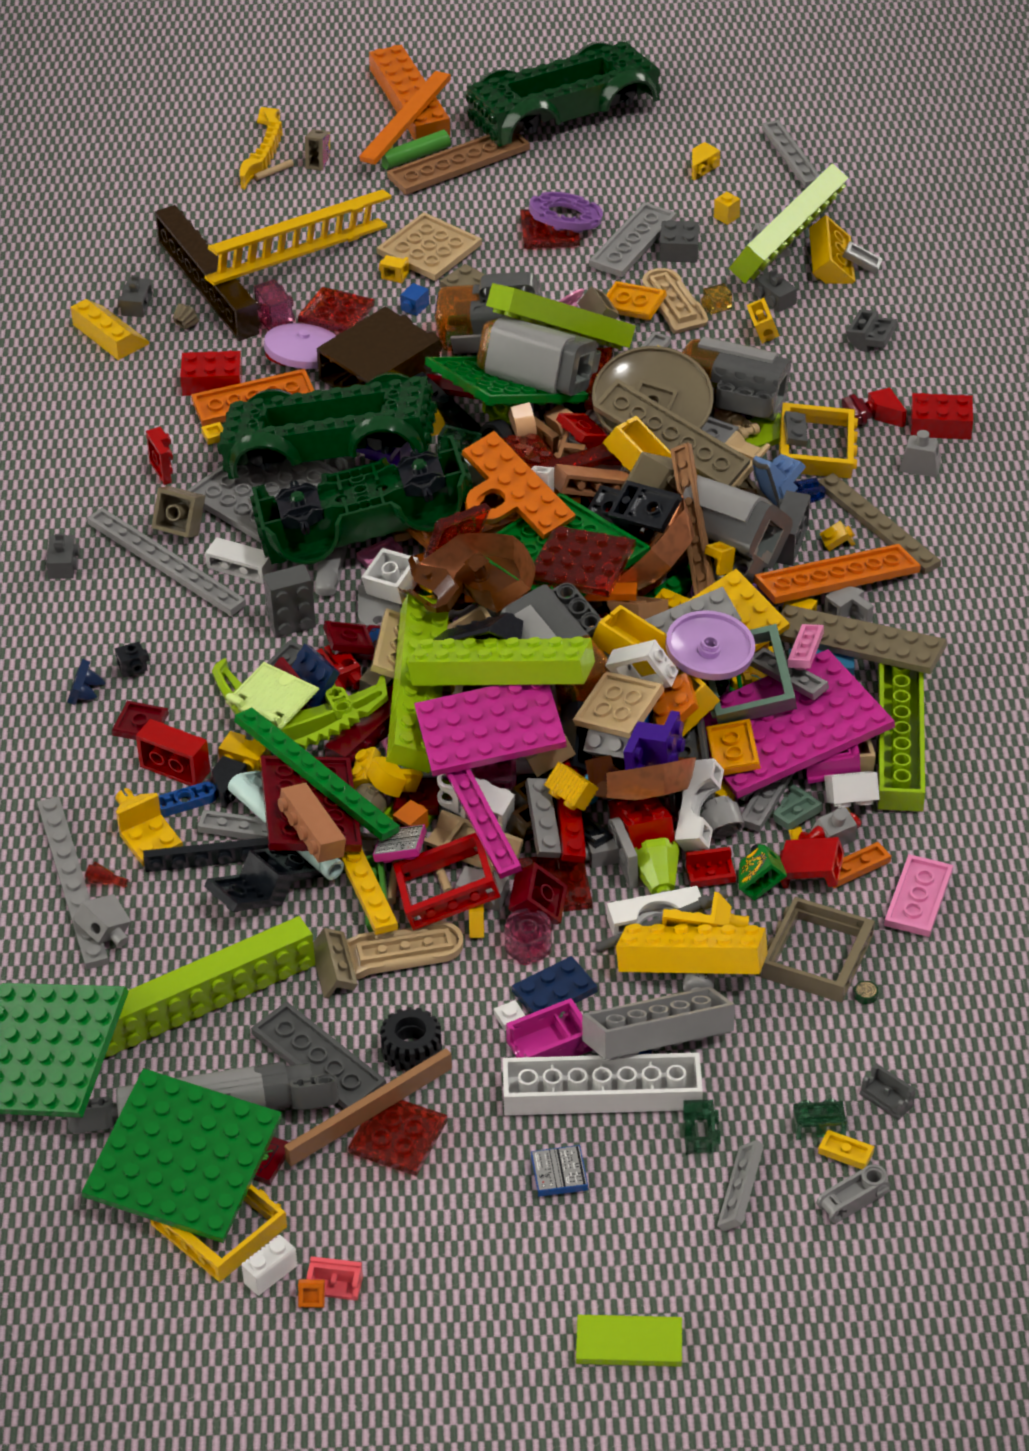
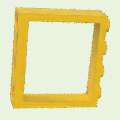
[779,402,858,479]
[150,1184,287,1282]

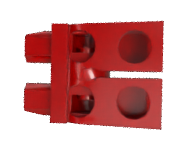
[316,645,362,691]

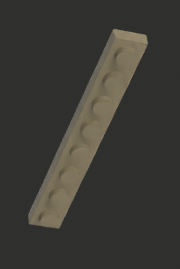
[817,473,941,575]

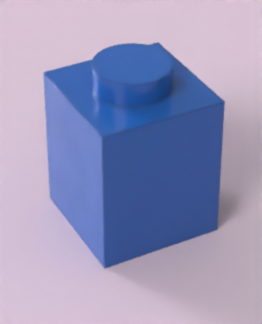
[400,283,429,316]

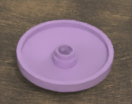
[264,323,336,369]
[666,611,755,680]

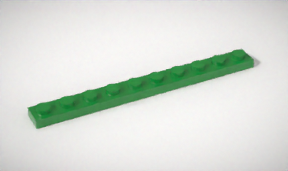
[234,707,400,841]

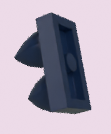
[67,659,106,705]

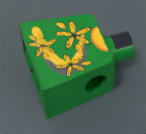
[739,844,787,901]

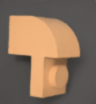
[508,402,537,444]

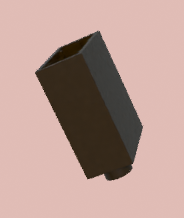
[317,306,442,388]

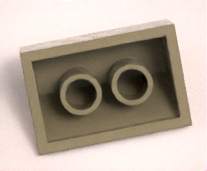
[621,452,676,493]

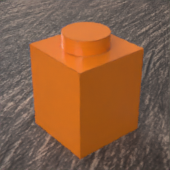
[393,800,429,828]

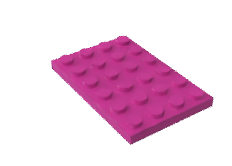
[414,684,567,777]

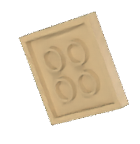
[573,671,664,738]

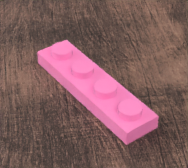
[788,624,824,670]

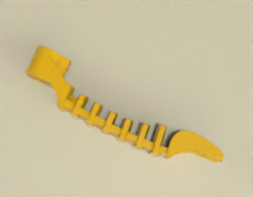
[239,107,283,190]

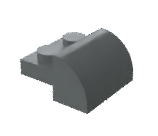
[846,309,898,352]

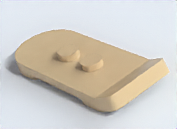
[642,268,708,334]
[346,921,463,980]

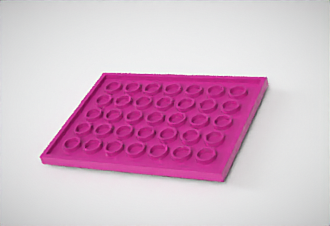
[704,649,895,799]

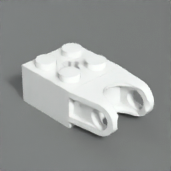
[437,774,515,833]

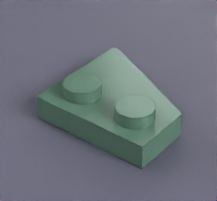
[773,785,823,830]

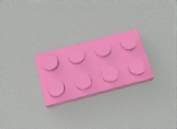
[884,854,953,937]

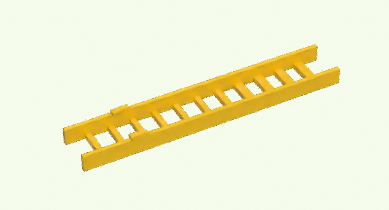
[205,189,392,286]

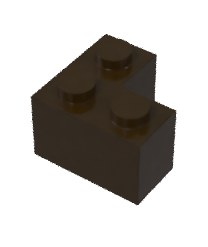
[506,779,557,843]

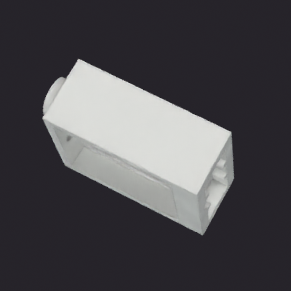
[605,640,679,688]

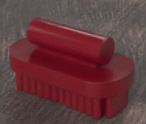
[841,394,873,426]

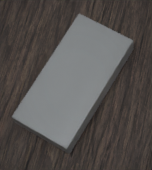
[842,241,882,274]

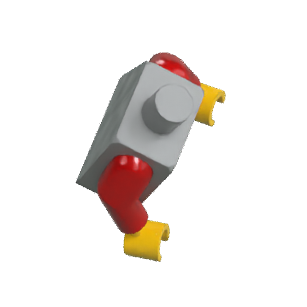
[788,807,861,846]

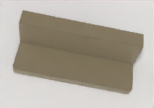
[313,928,358,999]

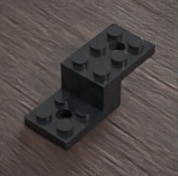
[587,480,682,537]
[204,848,324,912]

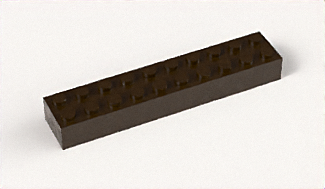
[155,205,261,341]

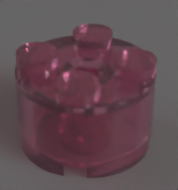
[504,909,552,965]

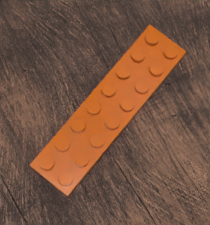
[753,544,921,604]

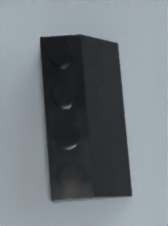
[433,612,523,640]

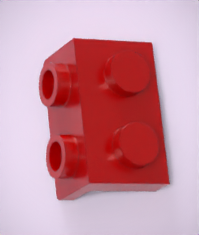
[685,847,736,887]

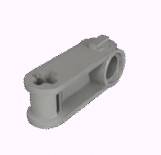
[816,1164,890,1223]

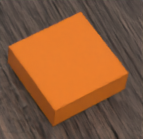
[298,1279,325,1308]

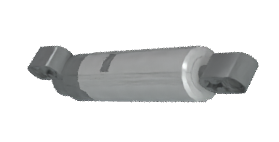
[67,1061,339,1133]

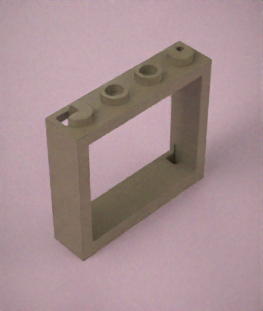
[761,897,875,1003]

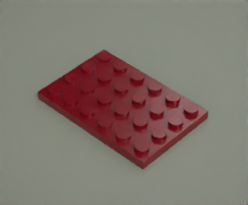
[260,755,362,852]

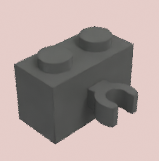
[754,269,797,312]
[117,275,153,317]
[46,534,80,579]

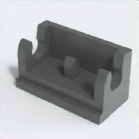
[860,1063,916,1120]

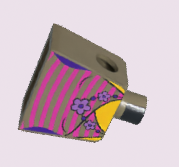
[305,129,330,171]

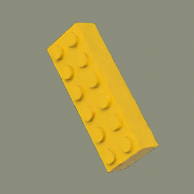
[616,923,768,974]

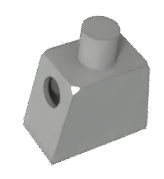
[899,430,941,478]
[73,894,130,947]

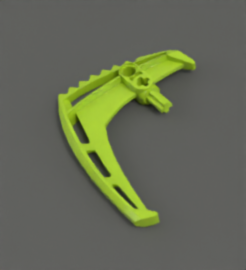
[212,658,388,750]

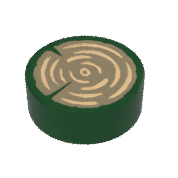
[854,981,878,1004]

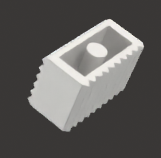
[242,1235,298,1296]

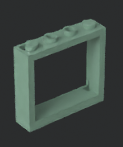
[703,624,797,724]

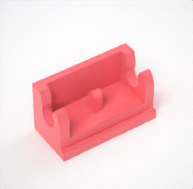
[306,1256,363,1301]

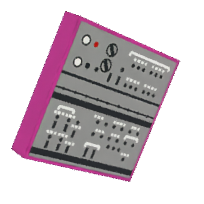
[373,824,427,863]

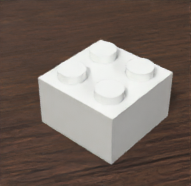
[361,548,419,604]
[824,771,879,808]

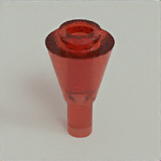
[85,861,129,888]

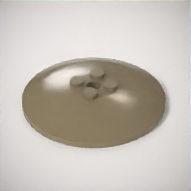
[592,346,713,433]

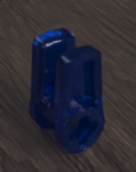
[793,477,826,503]

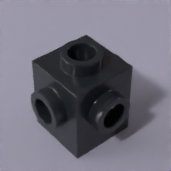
[114,642,150,678]

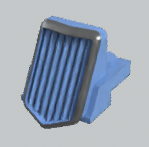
[752,454,806,507]

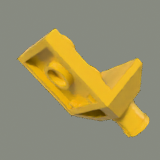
[115,788,183,867]
[662,892,749,927]

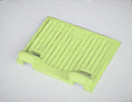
[225,662,319,730]

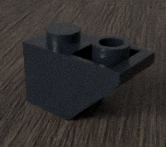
[212,756,247,808]

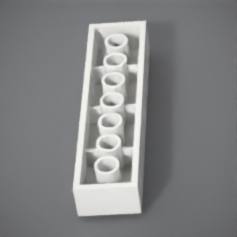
[503,1053,703,1115]

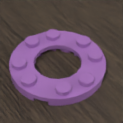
[529,192,603,233]

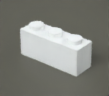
[205,537,274,584]

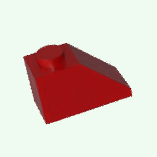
[866,387,907,427]

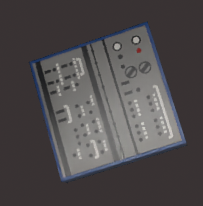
[531,1145,588,1197]

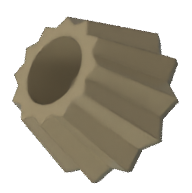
[173,303,199,329]

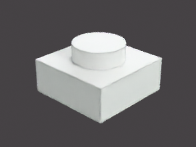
[494,1000,525,1031]

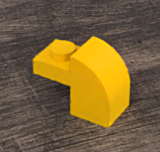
[367,756,423,797]

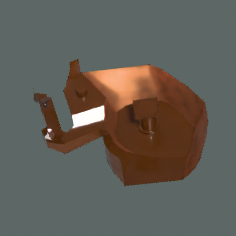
[614,485,694,590]
[398,533,536,613]
[585,755,696,800]

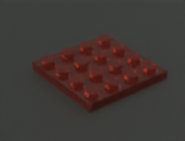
[533,526,636,598]

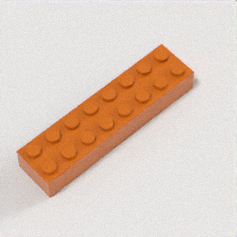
[369,44,450,140]

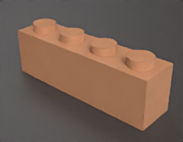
[554,464,629,497]
[278,783,346,863]

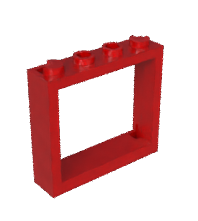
[393,832,501,931]

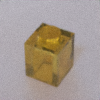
[701,283,732,315]

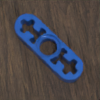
[159,782,217,817]

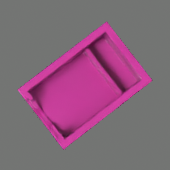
[506,998,593,1058]

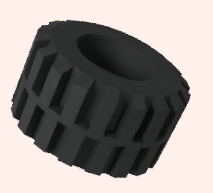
[380,1007,442,1072]

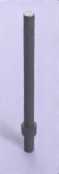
[595,889,728,953]

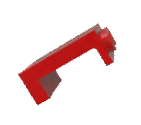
[780,837,844,888]

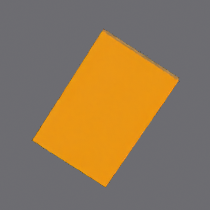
[606,281,667,320]
[706,719,761,776]

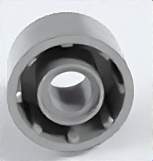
[701,796,745,839]

